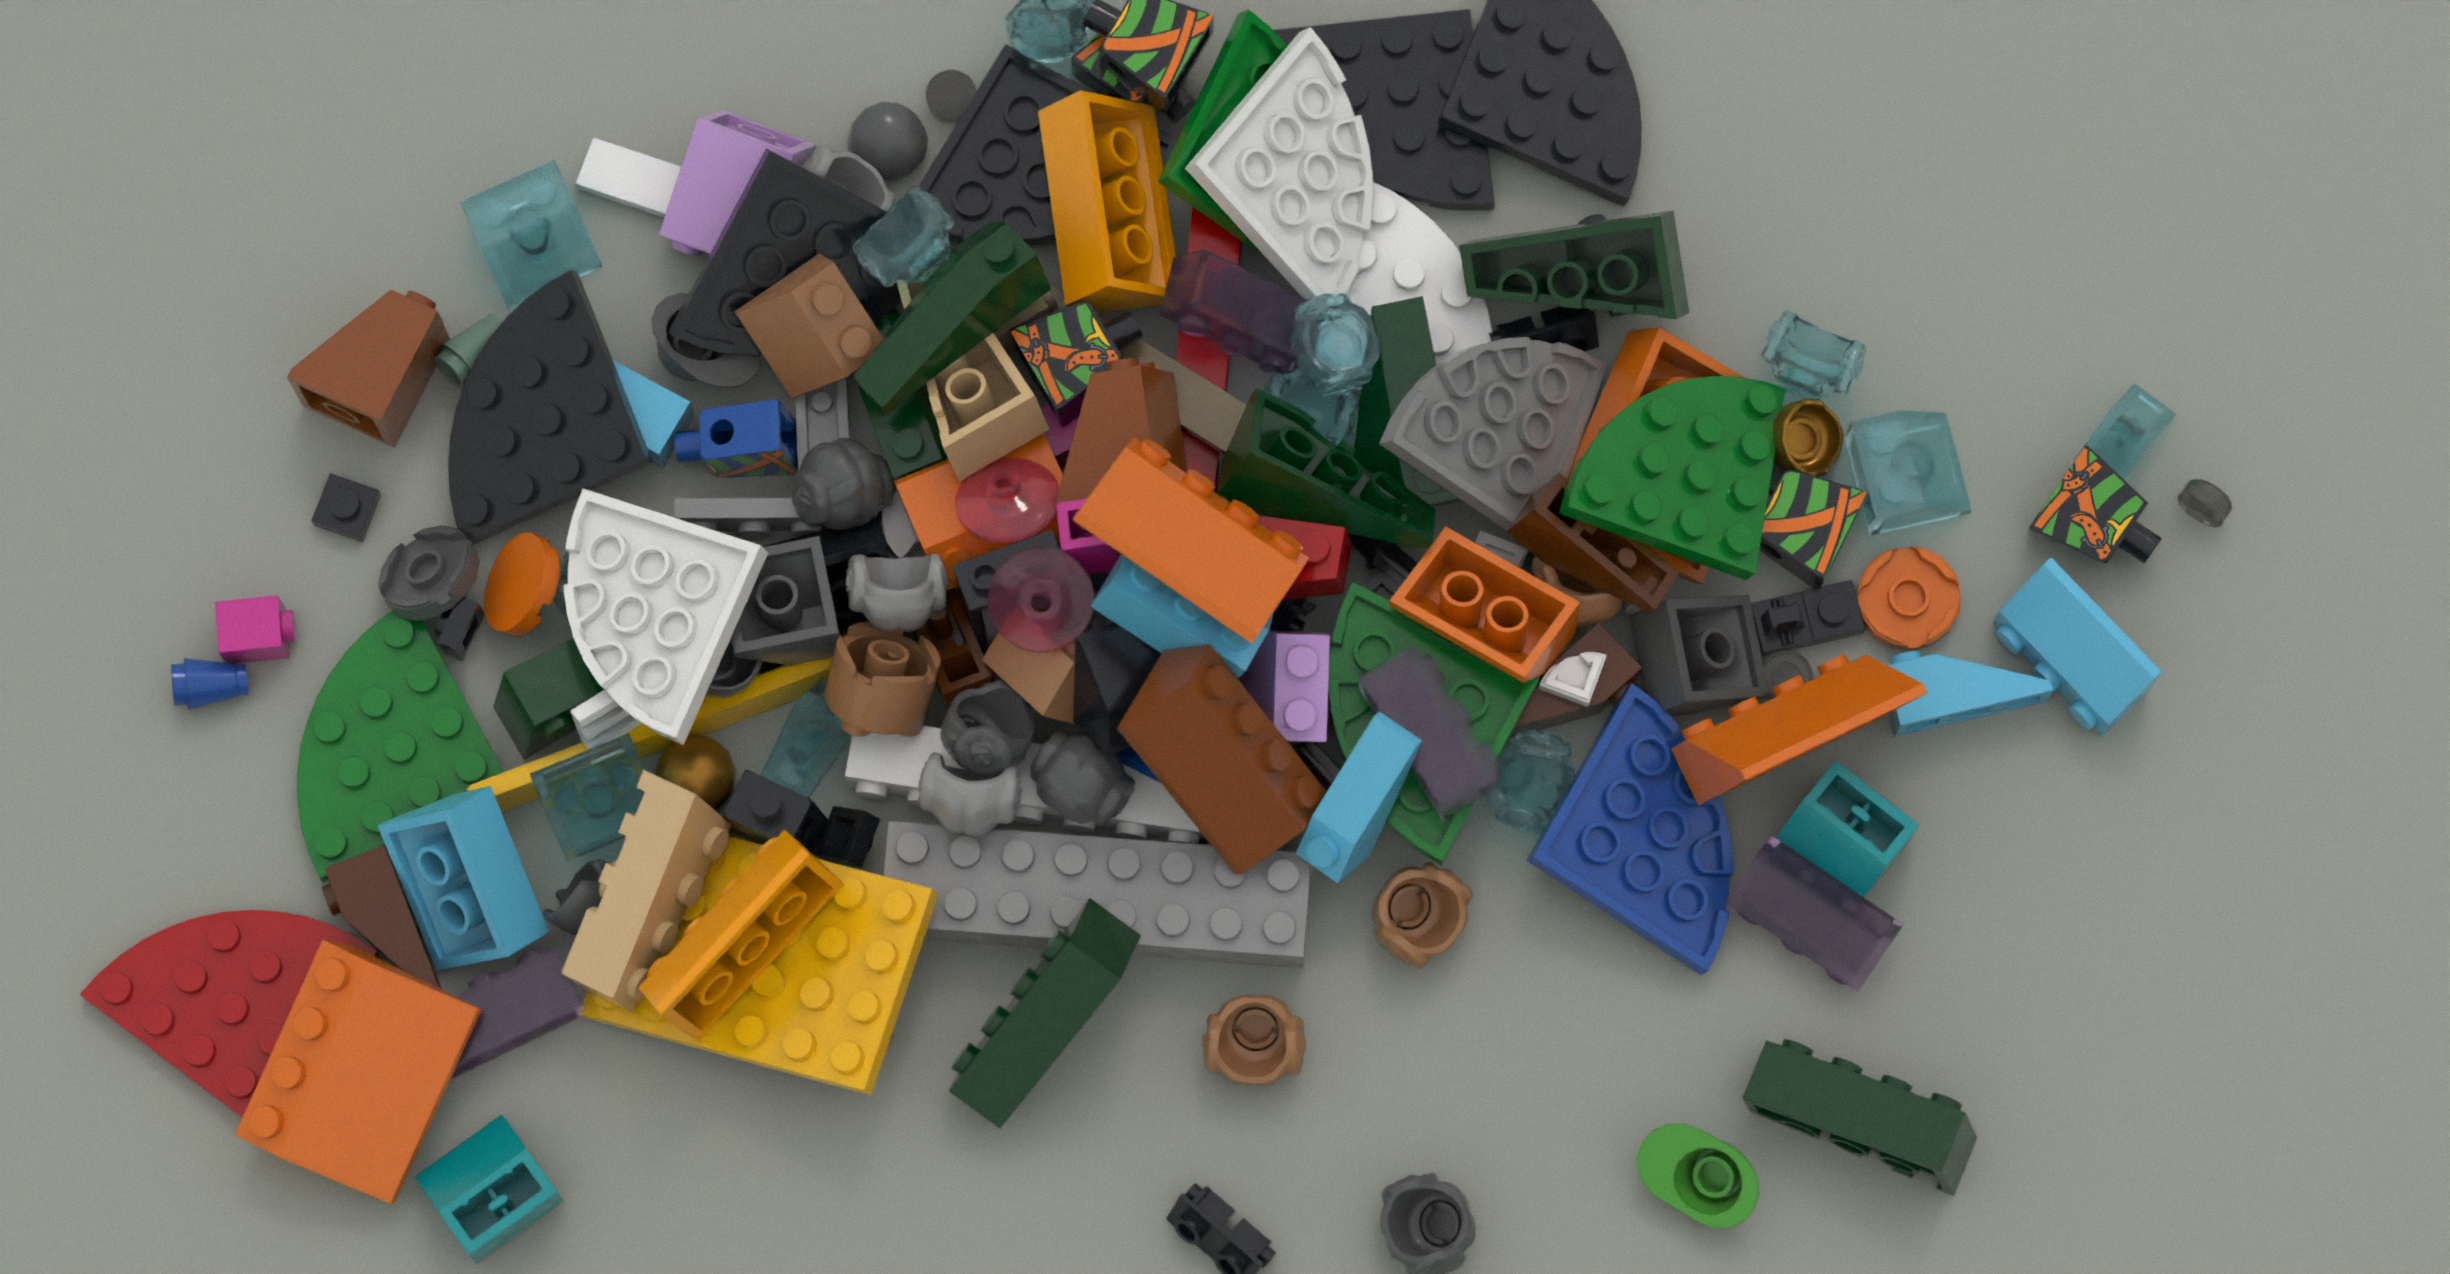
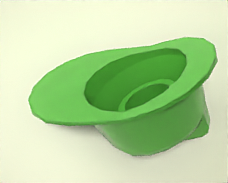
[1637,1123,1759,1228]

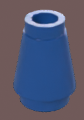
[171,658,248,710]

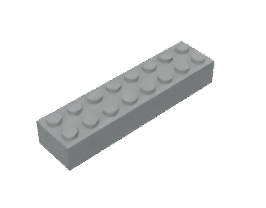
[883,821,1311,968]

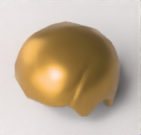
[1773,399,1844,476]
[654,735,736,810]

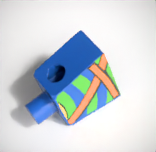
[674,399,798,478]

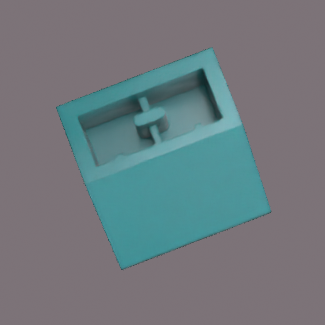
[1765,760,1919,918]
[415,1114,564,1264]

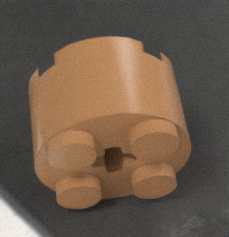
[824,621,941,737]

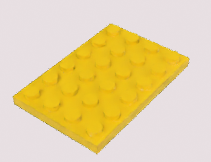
[579,836,939,1096]

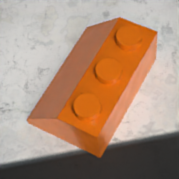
[894,433,1063,591]
[1389,526,1580,683]

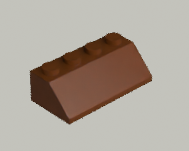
[1117,644,1326,874]

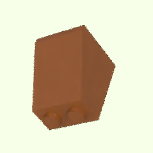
[287,290,450,448]
[1057,358,1187,503]

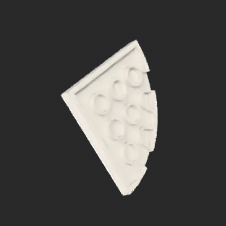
[1185,27,1373,318]
[1288,182,1493,396]
[564,489,768,745]

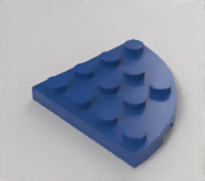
[1526,683,1733,975]

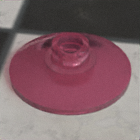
[955,458,1059,543]
[988,547,1095,653]

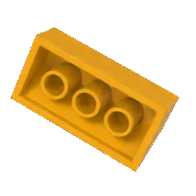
[1038,90,1182,313]
[638,829,844,1042]

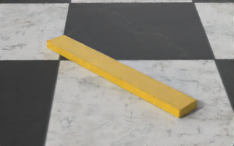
[467,657,832,812]

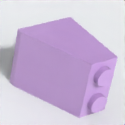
[659,109,816,256]
[1242,630,1330,742]

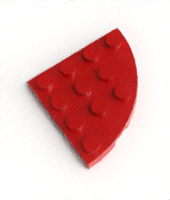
[80,910,380,1117]

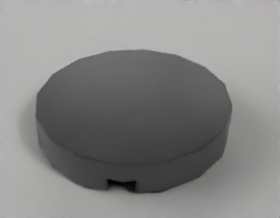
[378,525,480,621]

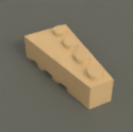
[896,254,1049,482]
[561,770,732,1012]

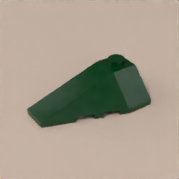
[1353,296,1462,507]

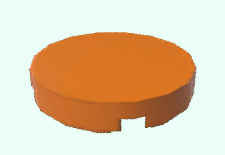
[484,532,560,637]
[1857,546,1961,651]

